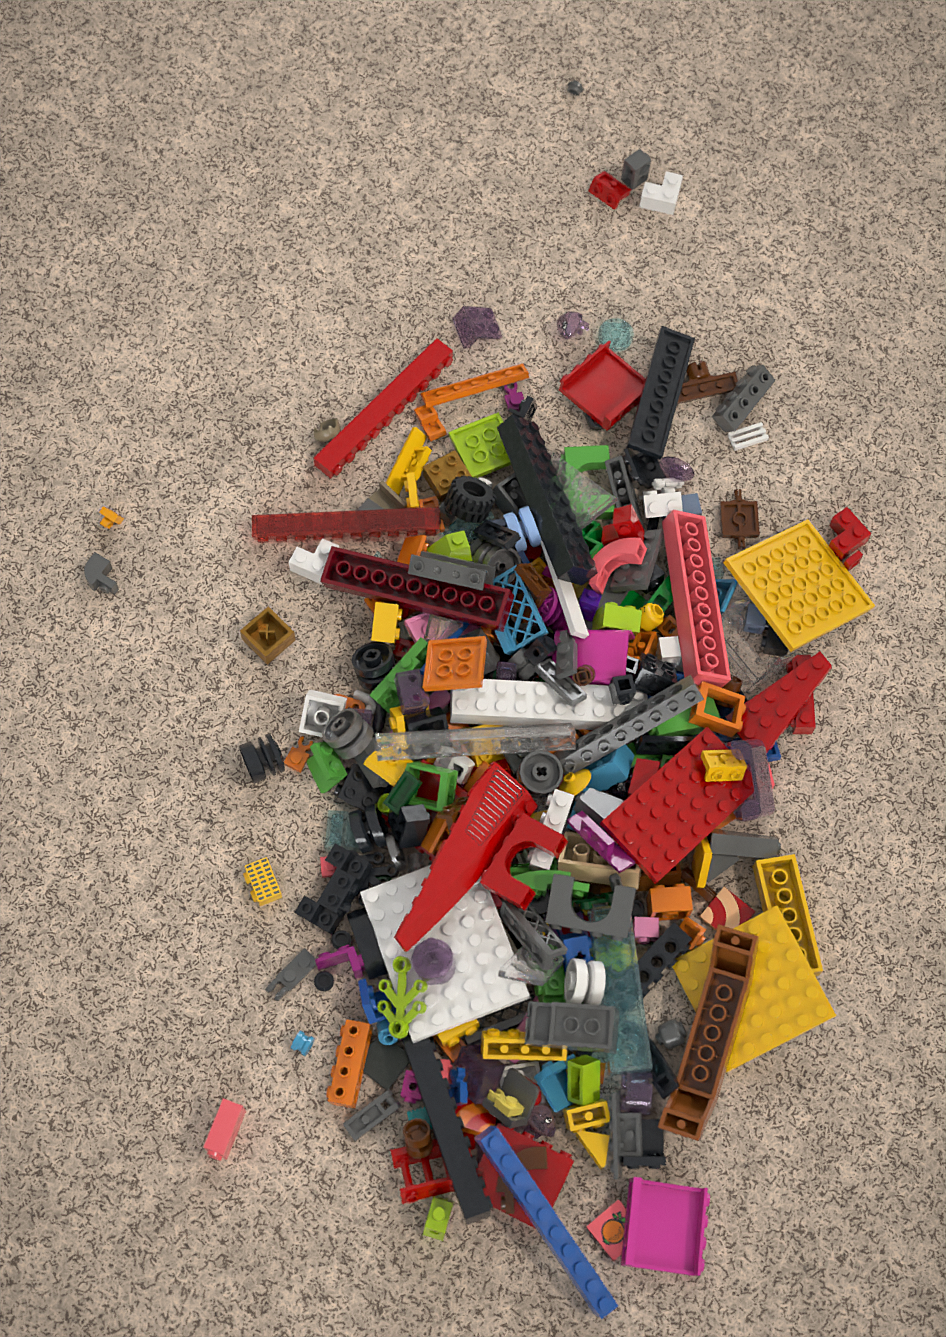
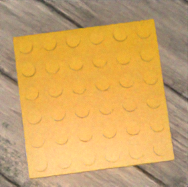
[723,519,875,652]
[672,906,837,1072]

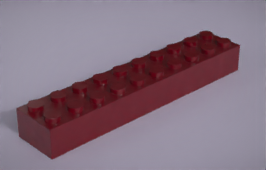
[320,546,514,632]

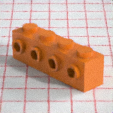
[326,1019,373,1109]

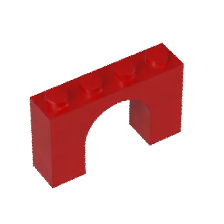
[480,813,568,911]

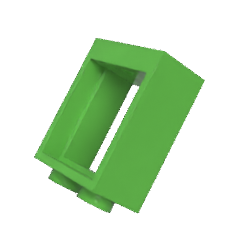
[404,762,458,812]

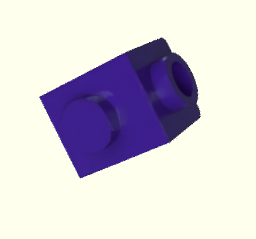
[578,588,602,621]

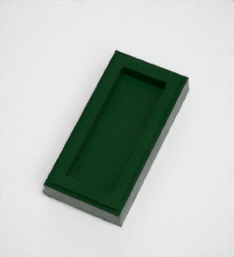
[383,770,423,815]

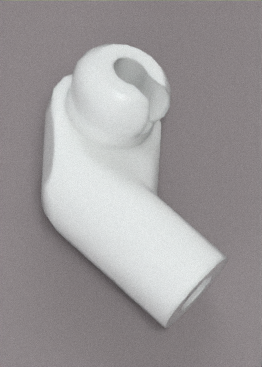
[353,690,377,715]

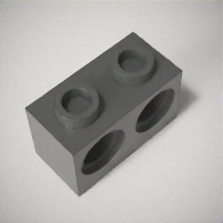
[621,149,651,191]

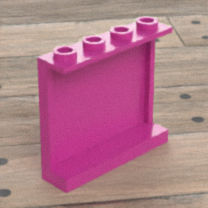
[621,1177,710,1276]

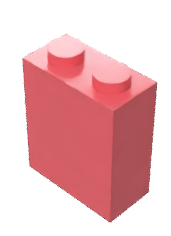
[204,1099,246,1161]

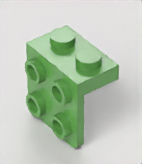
[307,742,348,794]

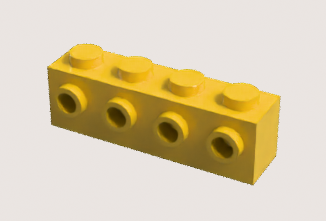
[481,1028,567,1061]

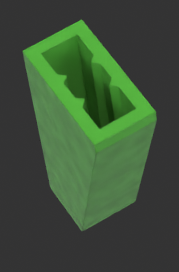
[648,696,720,736]

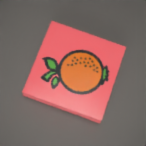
[586,1199,626,1261]

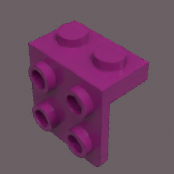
[315,945,365,979]

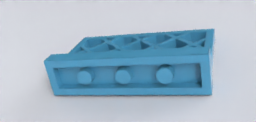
[493,565,548,656]

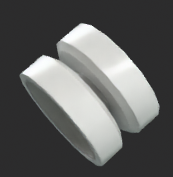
[564,958,605,1006]

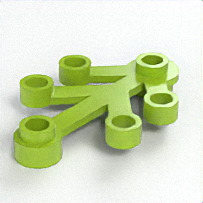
[377,956,428,1039]

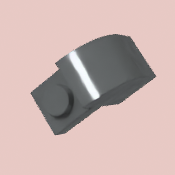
[84,552,119,595]

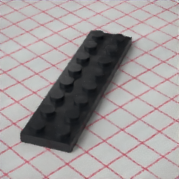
[626,326,695,460]

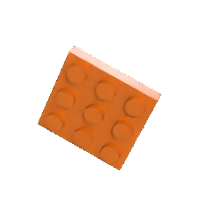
[423,636,487,692]

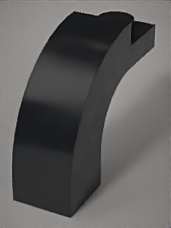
[346,908,388,980]

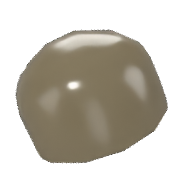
[314,418,341,442]

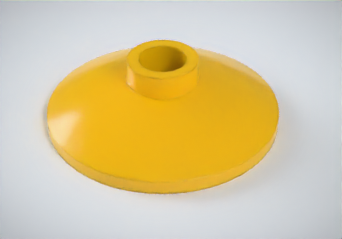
[558,769,591,796]

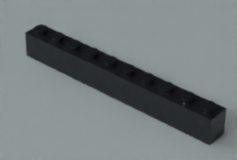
[399,1025,493,1225]

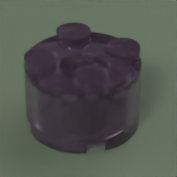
[411,937,456,985]
[620,1071,652,1115]

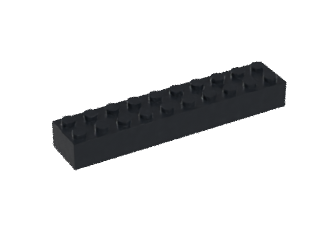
[497,415,598,586]

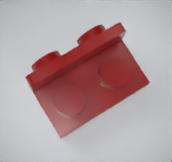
[588,171,631,210]

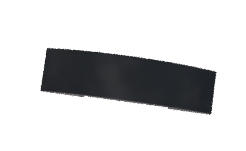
[619,1020,680,1099]

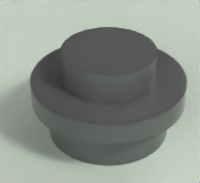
[567,80,584,96]

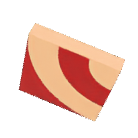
[699,887,756,931]

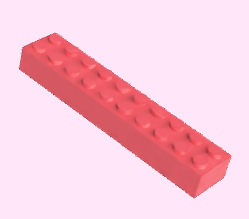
[662,510,731,688]

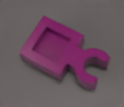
[504,382,524,412]

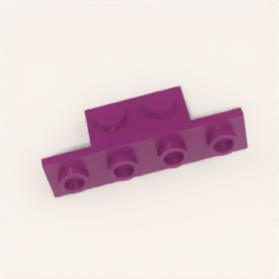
[566,811,635,874]

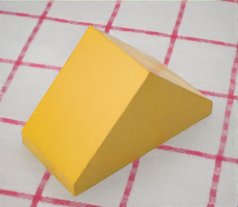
[576,1130,610,1170]

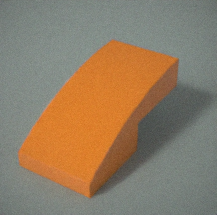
[414,405,447,442]

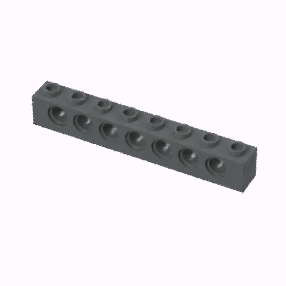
[554,675,704,775]

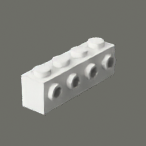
[527,789,574,871]

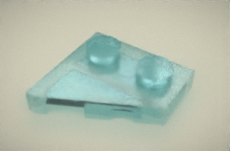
[325,810,362,853]

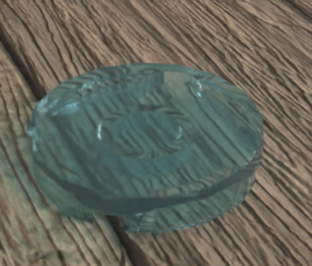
[598,318,634,352]

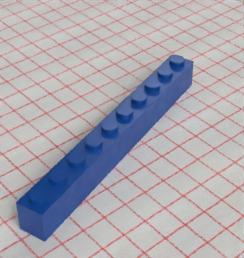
[474,1125,619,1319]

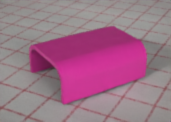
[552,630,635,686]

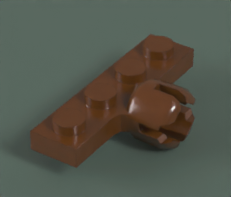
[677,361,738,404]

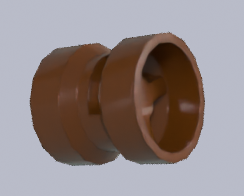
[573,664,596,686]

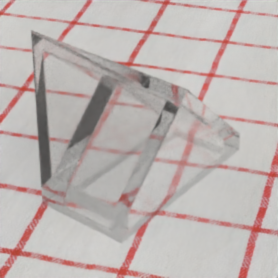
[424,614,463,642]

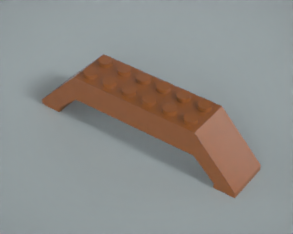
[658,924,759,1141]

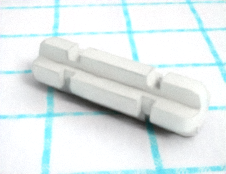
[652,477,684,490]

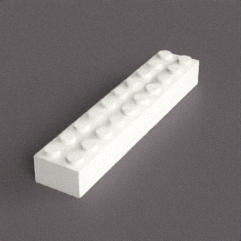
[450,679,647,730]

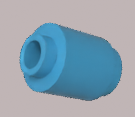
[376,1019,398,1045]

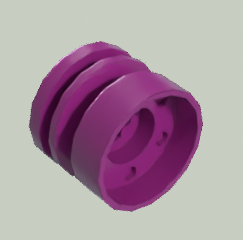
[534,585,569,633]

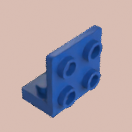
[358,978,396,1024]

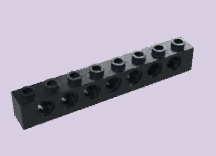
[571,922,692,1057]

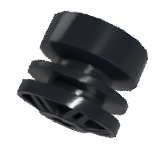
[239,733,285,784]

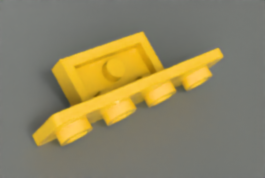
[385,427,432,496]

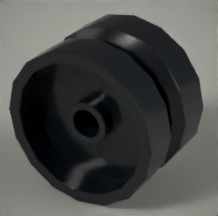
[351,642,397,690]
[348,803,389,854]

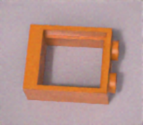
[688,681,746,738]

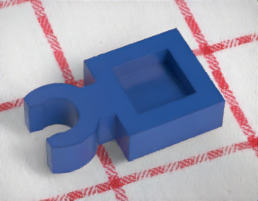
[448,1067,468,1106]

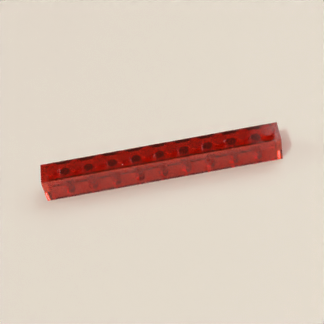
[252,507,441,543]

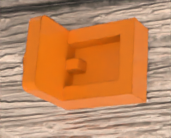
[679,916,707,951]

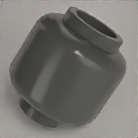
[655,1019,687,1049]

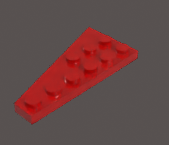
[725,651,832,763]

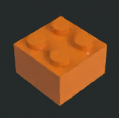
[646,884,693,921]

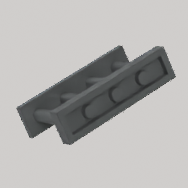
[408,551,496,590]

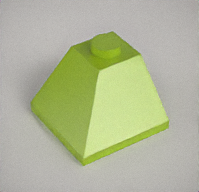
[427,530,472,561]

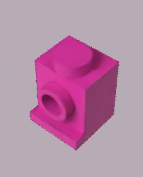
[401,1070,422,1104]

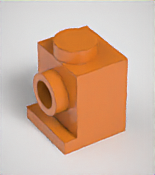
[657,615,680,644]

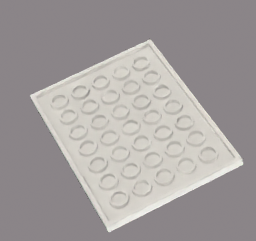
[360,865,530,1043]

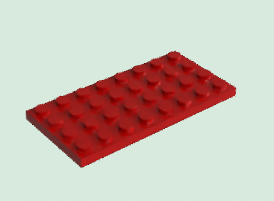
[600,727,762,884]

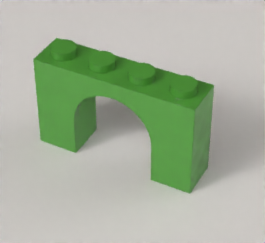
[560,445,615,521]

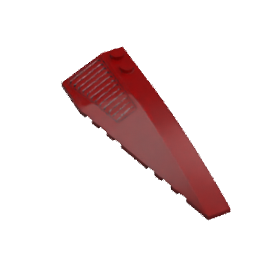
[394,761,538,952]

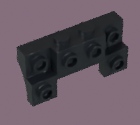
[294,843,373,935]

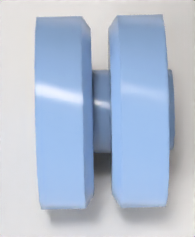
[503,506,542,552]

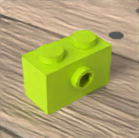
[568,1055,600,1106]

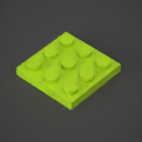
[448,412,511,478]

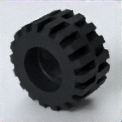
[444,476,496,523]

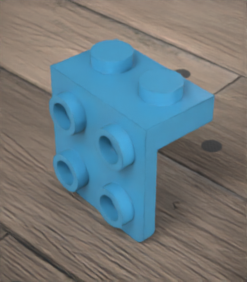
[534,1054,576,1112]

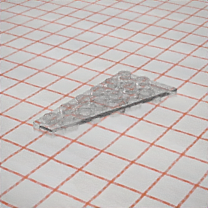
[546,447,619,530]

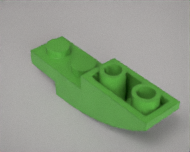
[513,870,590,899]

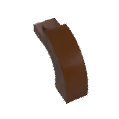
[496,1147,547,1214]

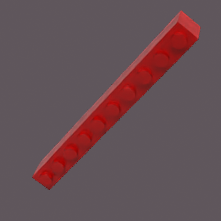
[313,338,453,479]

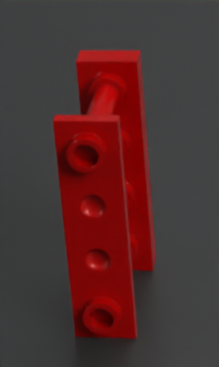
[390,1132,485,1204]

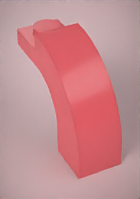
[589,538,647,594]

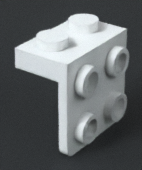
[639,488,683,518]

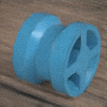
[291,1030,315,1056]

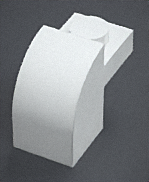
[434,747,475,784]

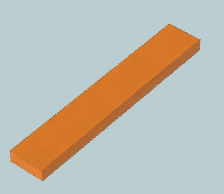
[421,364,529,408]

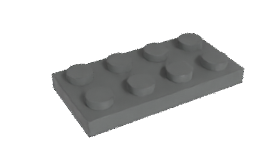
[610,529,664,592]

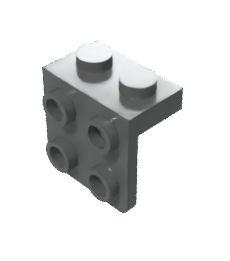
[482,1068,539,1128]

